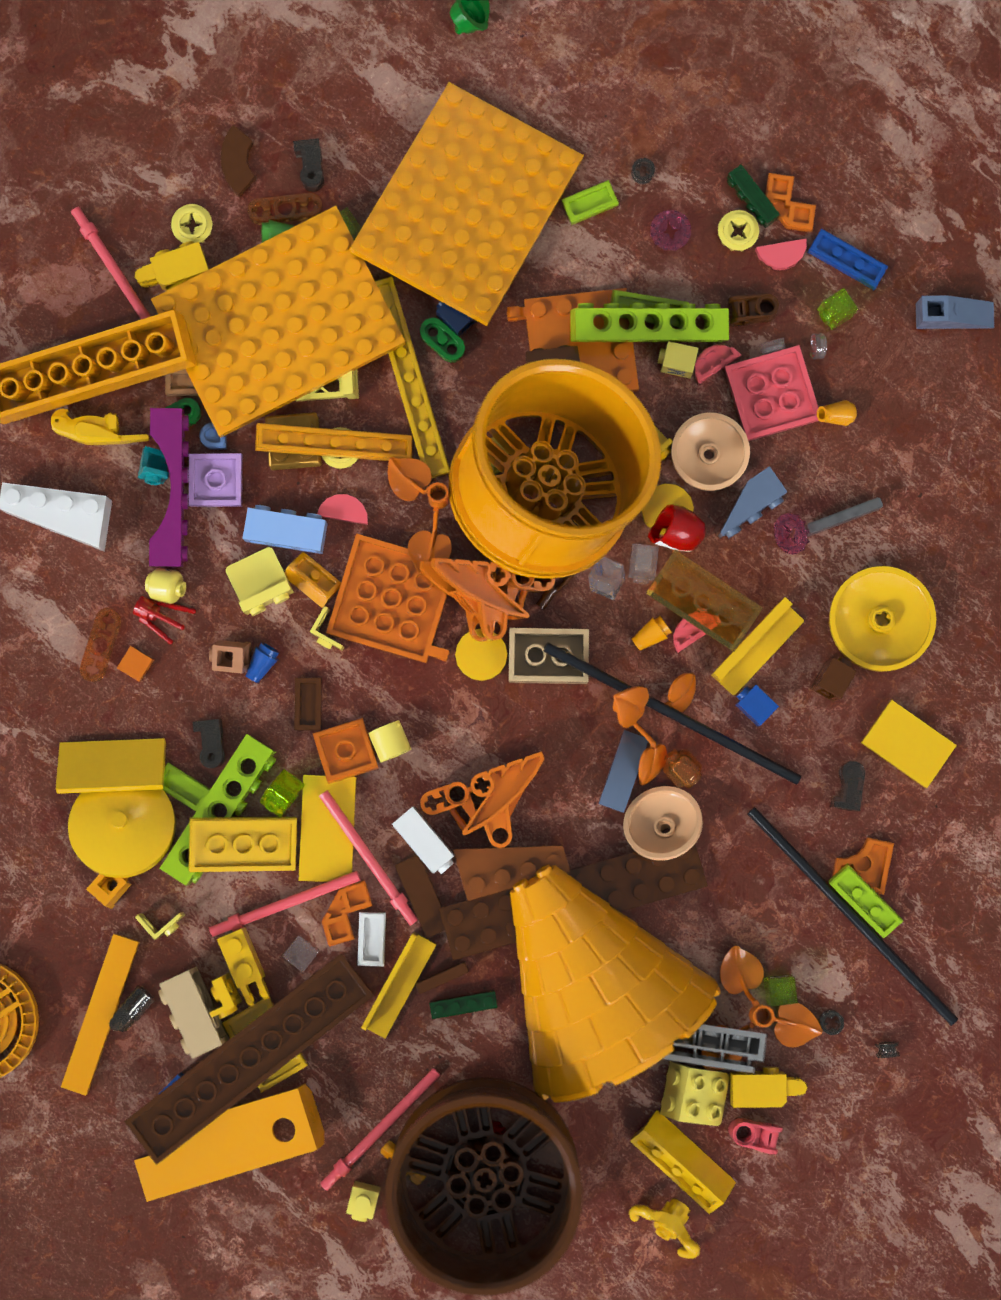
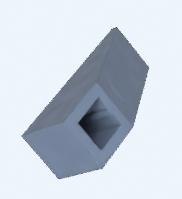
[916,295,994,329]
[718,466,787,539]

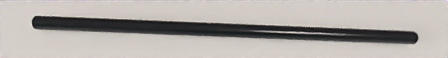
[543,642,801,785]
[747,807,958,1026]

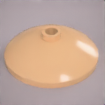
[671,413,750,491]
[623,786,703,860]

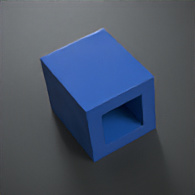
[735,685,779,727]

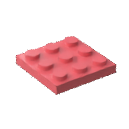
[724,345,819,441]

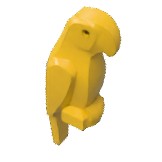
[51,409,150,445]

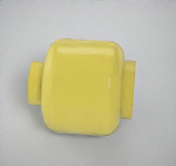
[145,567,186,604]

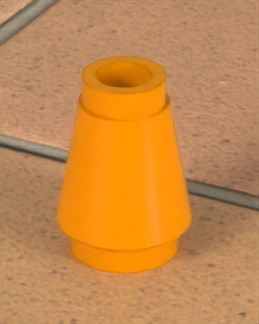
[817,400,857,426]
[631,615,672,651]

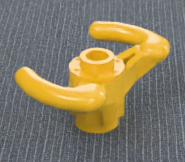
[629,1199,700,1259]

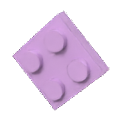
[189,454,243,507]

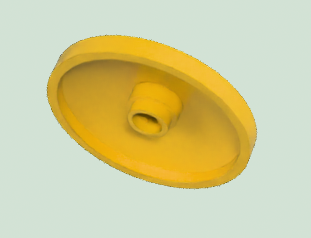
[829,566,936,672]
[68,789,176,878]

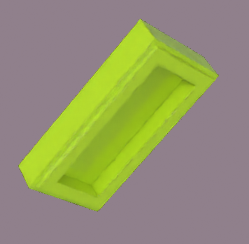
[561,180,619,225]
[163,763,211,811]

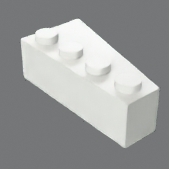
[0,482,112,552]

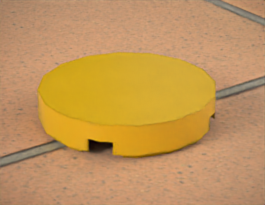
[641,484,694,535]
[455,628,507,681]

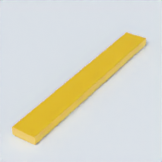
[375,276,450,478]

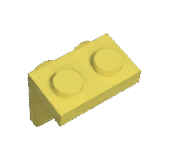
[226,547,294,616]
[660,1061,730,1126]

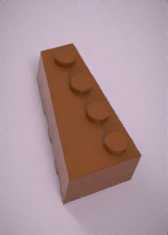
[453,845,570,901]

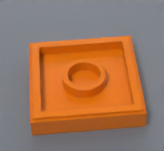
[312,718,379,784]

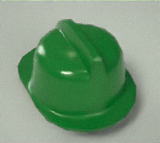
[450,0,490,35]

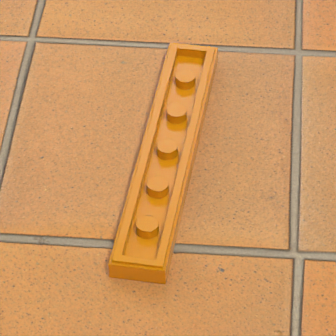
[255,423,412,461]
[61,934,140,1096]

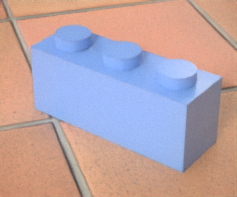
[243,505,327,554]

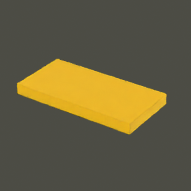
[56,738,166,794]
[299,775,357,882]
[188,817,297,872]

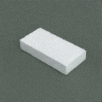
[357,912,386,966]

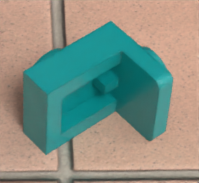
[138,446,169,485]

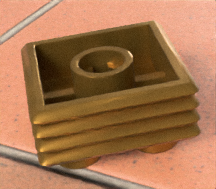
[265,412,322,470]

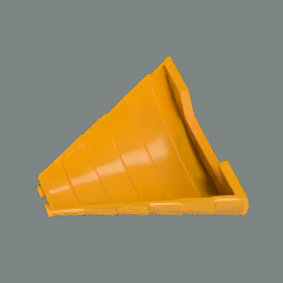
[510,865,720,1102]

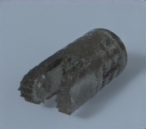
[109,985,156,1032]

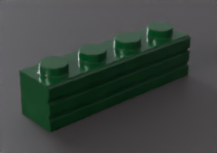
[727,164,780,228]
[429,990,498,1019]

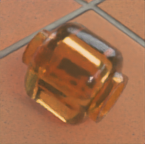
[663,749,702,788]

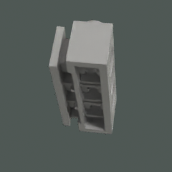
[663,1024,767,1074]

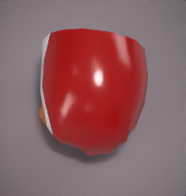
[648,504,706,552]

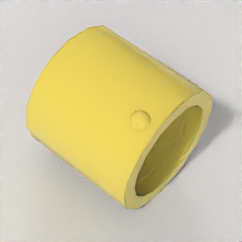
[368,720,412,763]

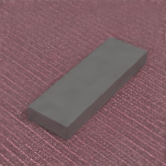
[803,497,883,537]

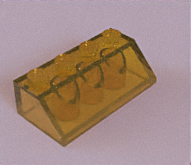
[645,550,763,652]

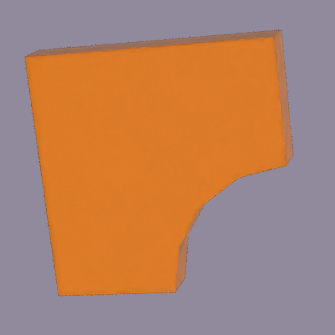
[832,837,894,895]

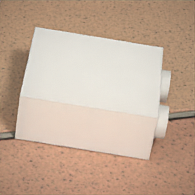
[392,807,455,874]

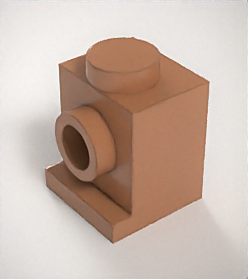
[209,640,251,674]

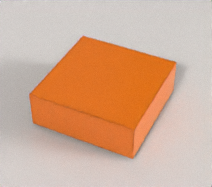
[117,646,154,682]

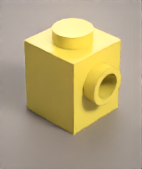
[346,1181,381,1222]

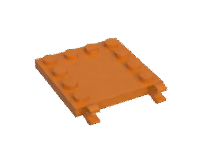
[507,288,639,392]
[326,533,450,664]

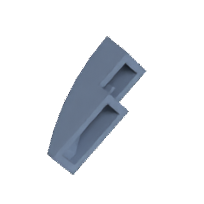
[598,730,648,813]

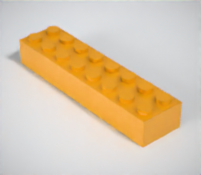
[0,309,196,424]

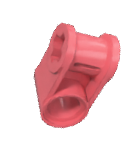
[728,1118,783,1155]

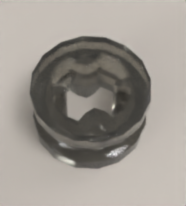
[631,158,655,184]
[819,1010,844,1035]
[875,1041,900,1058]

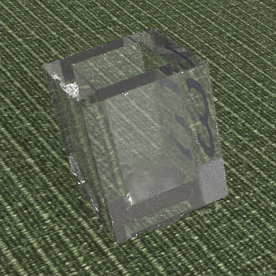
[628,544,659,584]
[588,557,625,600]

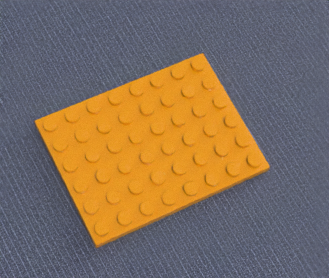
[350,82,584,326]
[151,206,406,438]

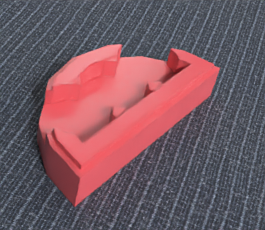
[755,238,807,270]
[694,344,741,385]
[317,494,368,525]
[673,613,721,653]

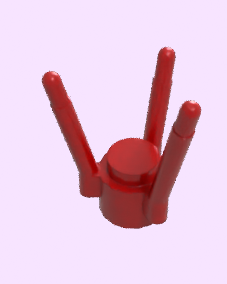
[133,596,196,644]

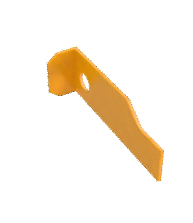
[134,1084,325,1202]

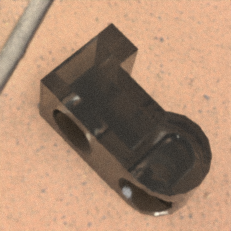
[293,138,324,192]
[192,719,225,768]
[830,761,865,812]

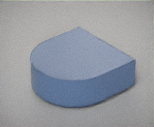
[200,423,227,450]

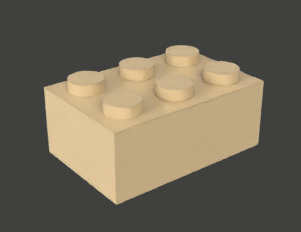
[509,628,589,684]
[158,966,229,1059]

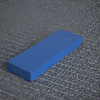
[807,228,888,290]

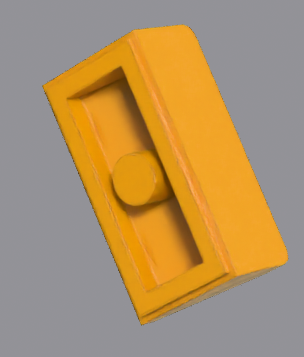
[285,551,341,608]

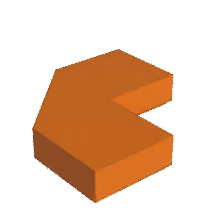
[765,173,816,232]
[322,880,373,947]

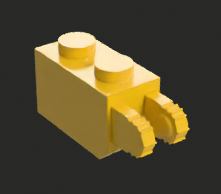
[134,241,209,291]
[217,927,270,1007]
[730,1067,808,1108]

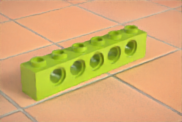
[570,303,729,342]
[159,734,276,886]

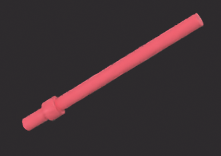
[71,207,151,319]
[319,790,418,926]
[209,871,361,937]
[320,1068,441,1191]

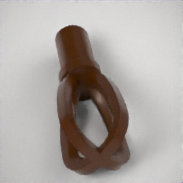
[536,575,574,610]

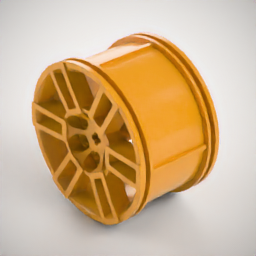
[448,359,661,579]

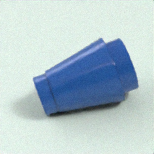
[245,642,279,683]

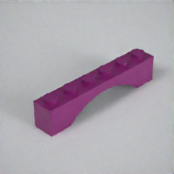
[149,408,189,567]

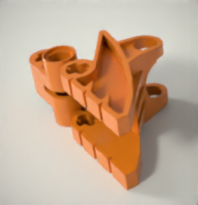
[419,558,555,642]
[420,751,544,848]

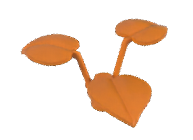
[388,457,452,575]
[613,672,696,786]
[701,946,823,1071]

